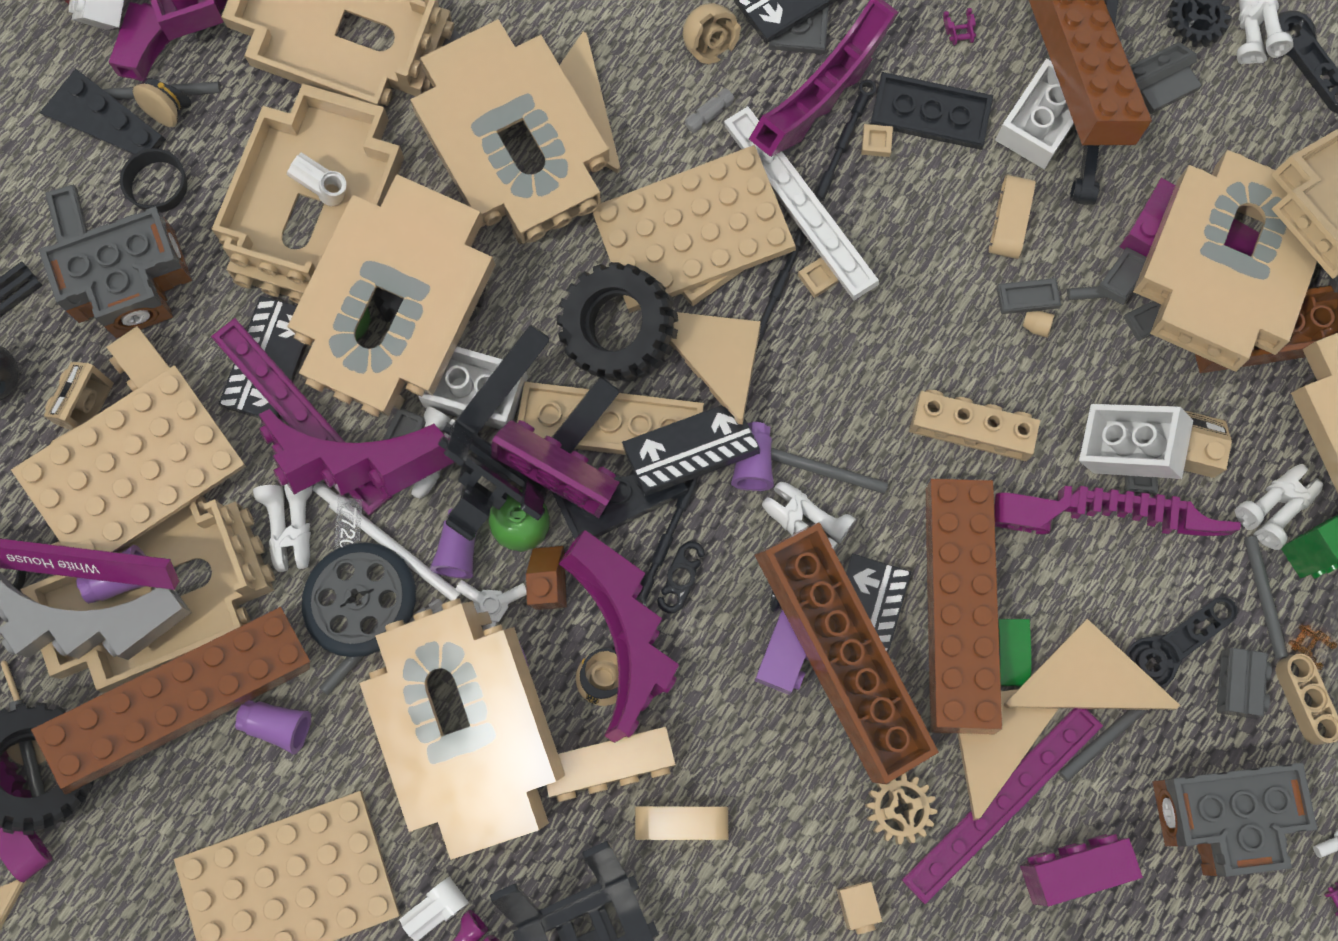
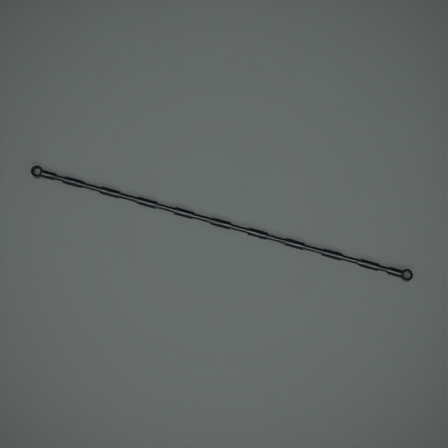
[635,79,876,607]

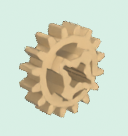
[865,773,937,845]

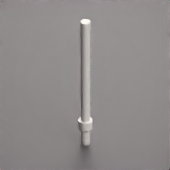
[312,481,461,601]

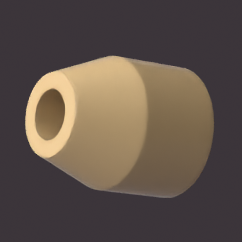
[1023,311,1055,338]

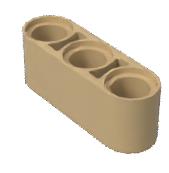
[989,174,1036,259]
[1275,654,1338,745]
[635,806,729,840]

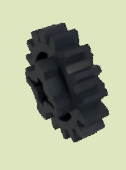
[1166,0,1232,47]

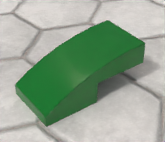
[998,619,1031,687]

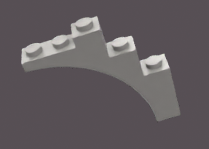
[0,571,192,660]

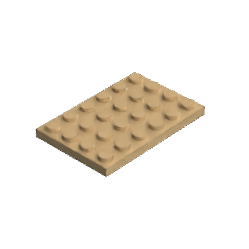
[593,145,796,313]
[11,365,246,552]
[174,791,401,941]

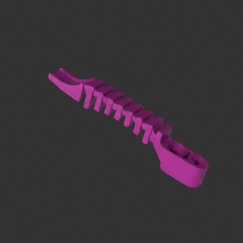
[994,486,1241,536]
[0,751,52,883]

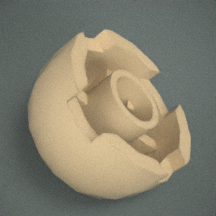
[683,3,741,64]

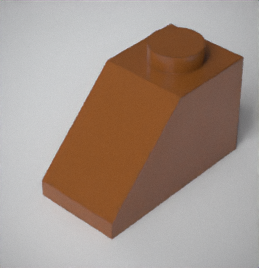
[526,546,567,610]

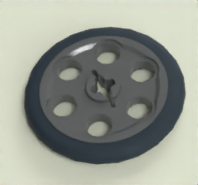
[302,542,416,657]

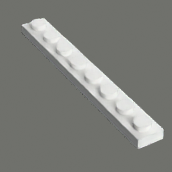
[724,106,879,301]

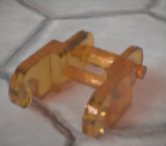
[1288,624,1338,670]

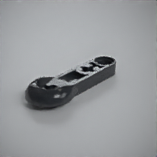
[1278,10,1338,114]
[1126,597,1238,688]

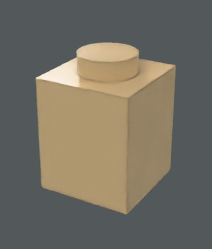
[836,881,882,934]

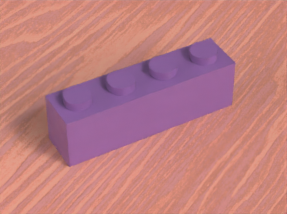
[754,610,808,695]

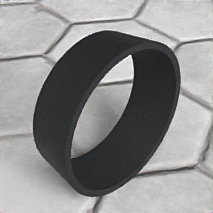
[120,149,188,213]

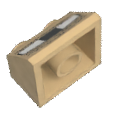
[44,362,114,430]
[1184,410,1232,478]

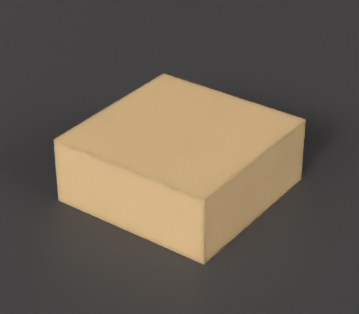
[861,124,893,157]
[798,257,839,298]

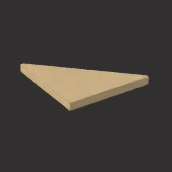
[560,32,620,173]
[669,312,761,425]
[1004,619,1180,710]
[958,689,1059,820]

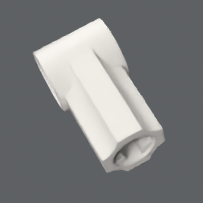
[287,153,346,206]
[399,876,469,941]

